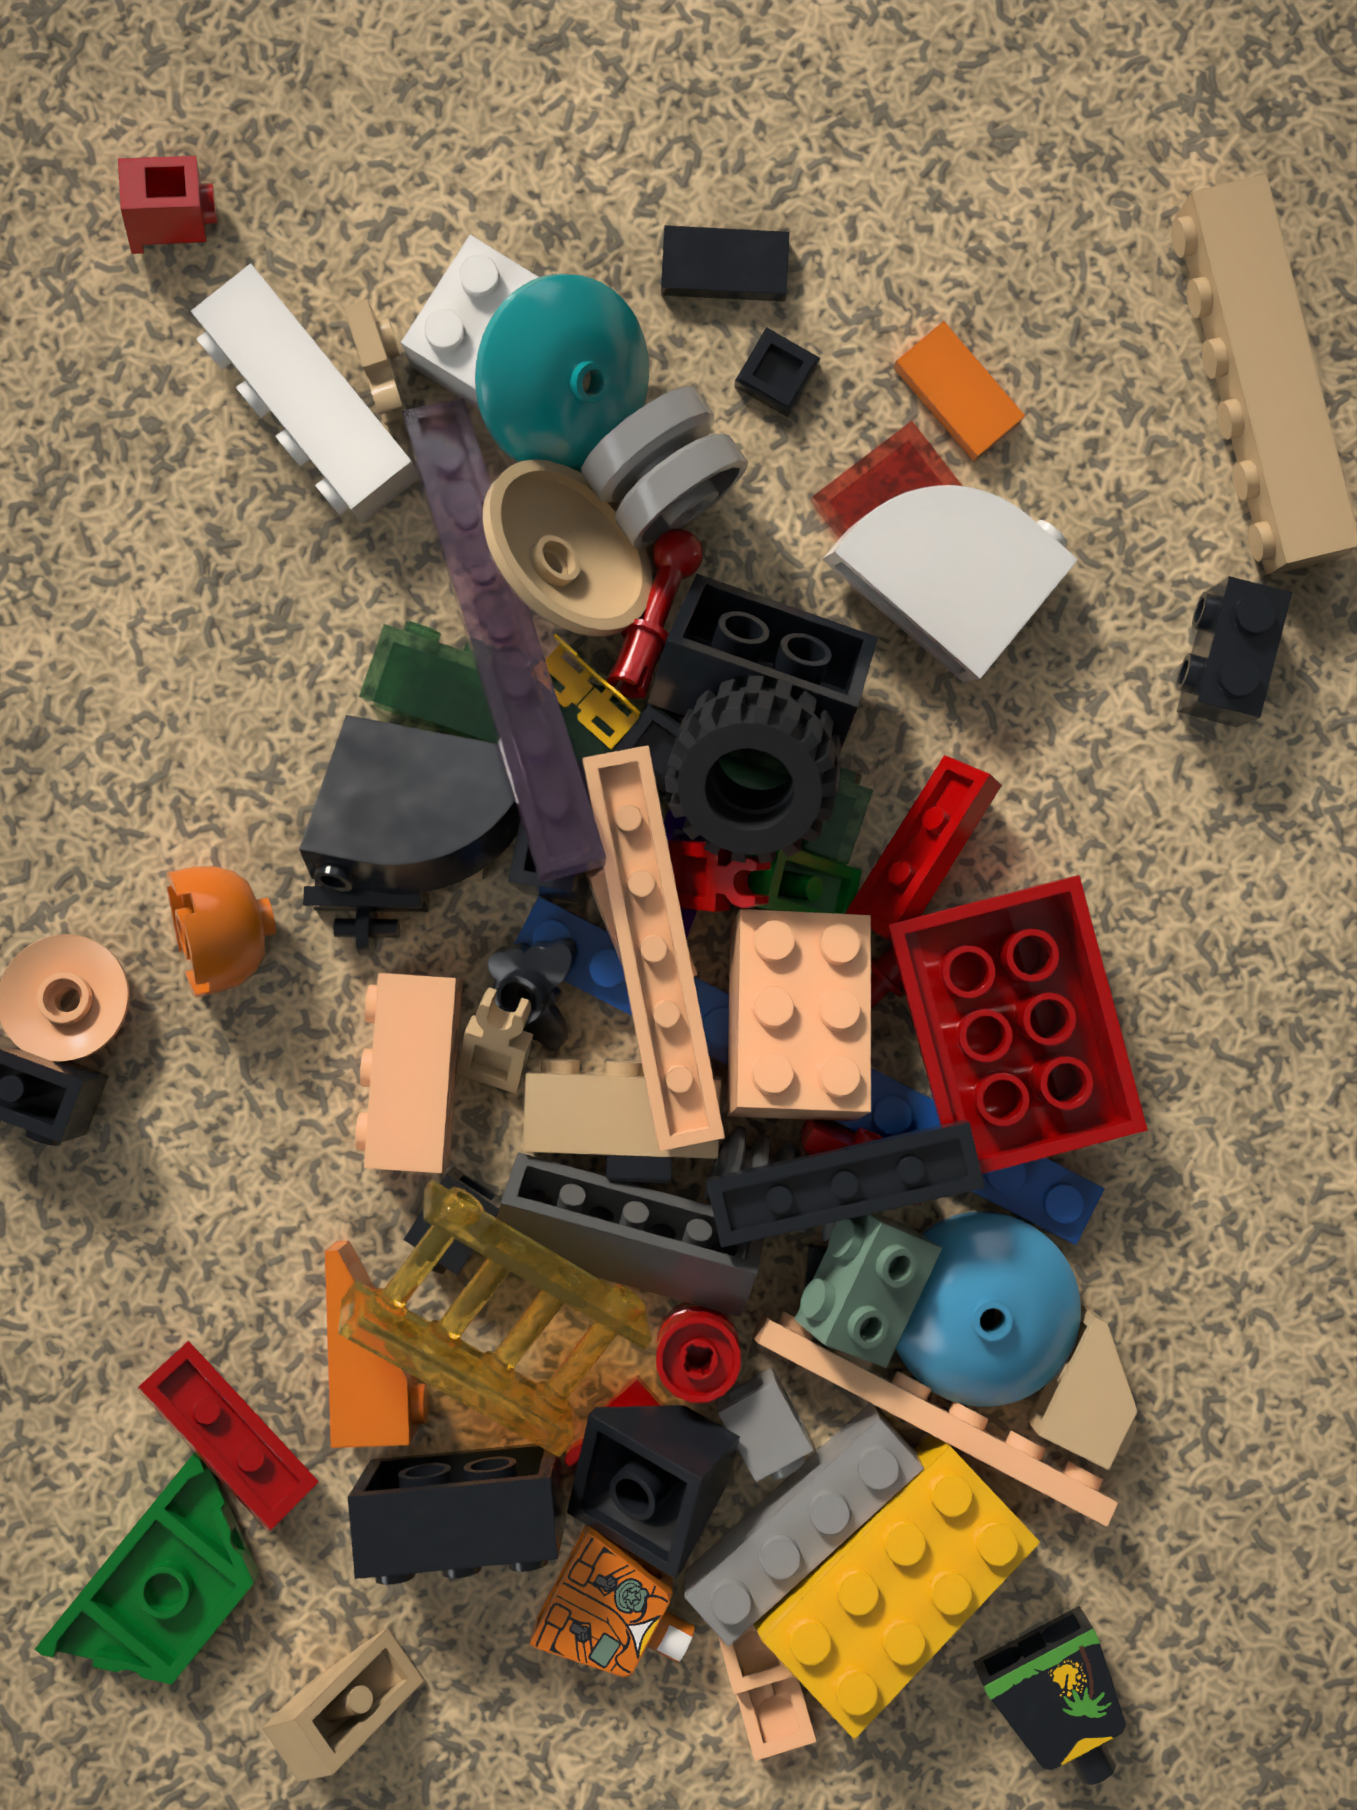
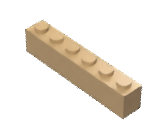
[1171,173,1357,576]

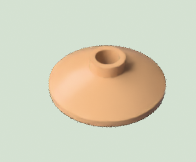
[0,934,130,1062]

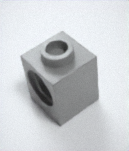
[717,1367,813,1482]

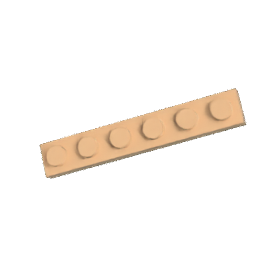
[582,745,725,1151]
[752,1311,1118,1527]

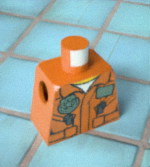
[529,1524,695,1677]

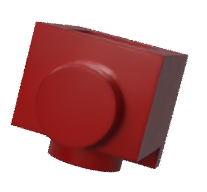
[118,156,218,254]

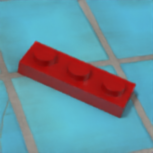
[845,755,1002,943]
[136,1341,319,1531]

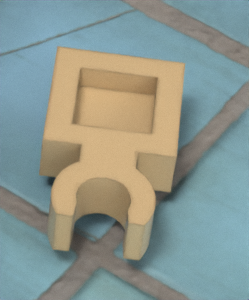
[343,299,409,425]
[456,988,533,1094]

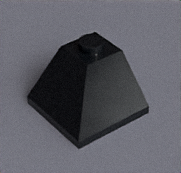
[567,1405,740,1579]

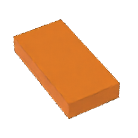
[893,321,1025,462]

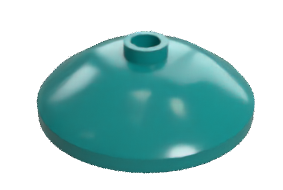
[475,273,649,473]

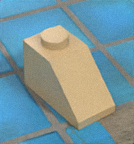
[1026,1305,1138,1470]
[262,1628,424,1782]

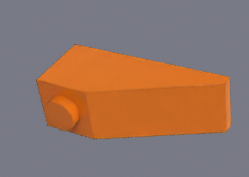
[325,1241,429,1448]

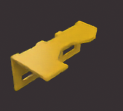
[530,633,641,750]

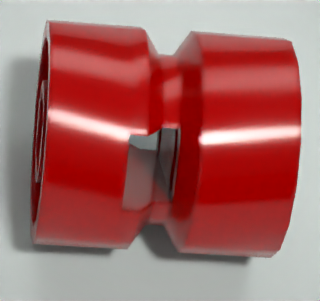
[656,1302,741,1403]

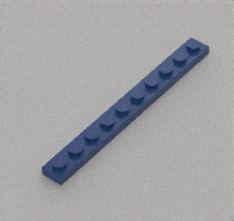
[514,896,1105,1245]

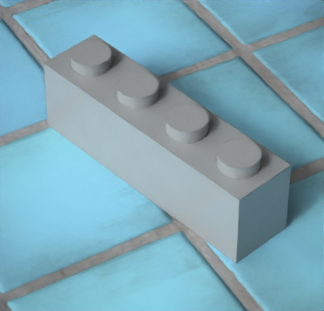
[684,1403,924,1647]

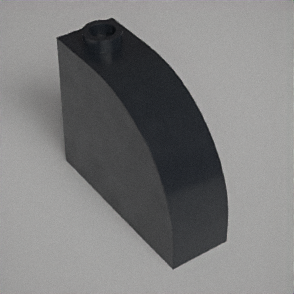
[299,715,534,894]

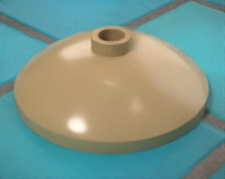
[483,459,653,636]

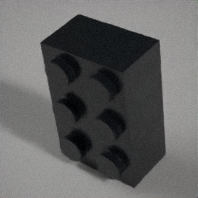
[648,573,878,749]
[347,1441,567,1585]

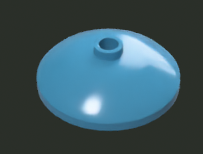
[896,1211,1081,1407]

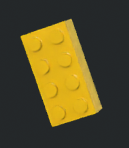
[753,1434,1040,1740]

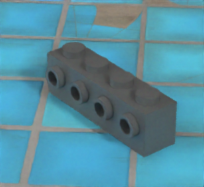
[492,1152,764,1317]

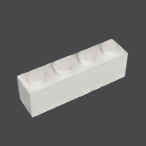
[191,263,420,524]

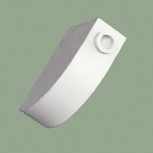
[822,485,1078,682]

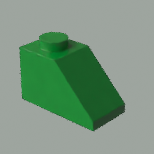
[730,850,862,914]

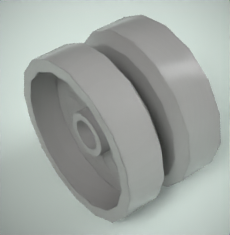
[581,386,748,549]

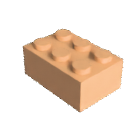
[727,909,871,1121]

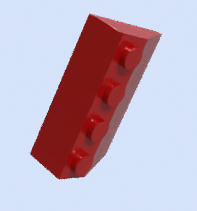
[887,875,1148,1174]

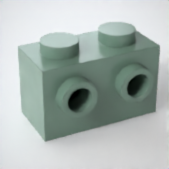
[794,1213,942,1368]

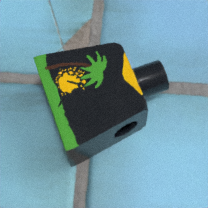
[973,1606,1126,1785]

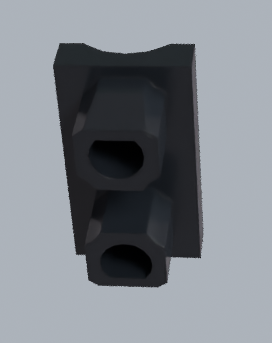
[303,881,429,956]

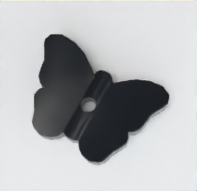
[488,938,578,1051]

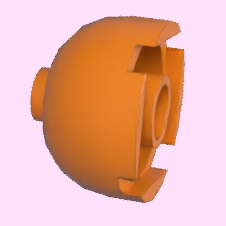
[167,866,276,998]

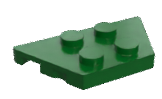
[34,1452,260,1685]

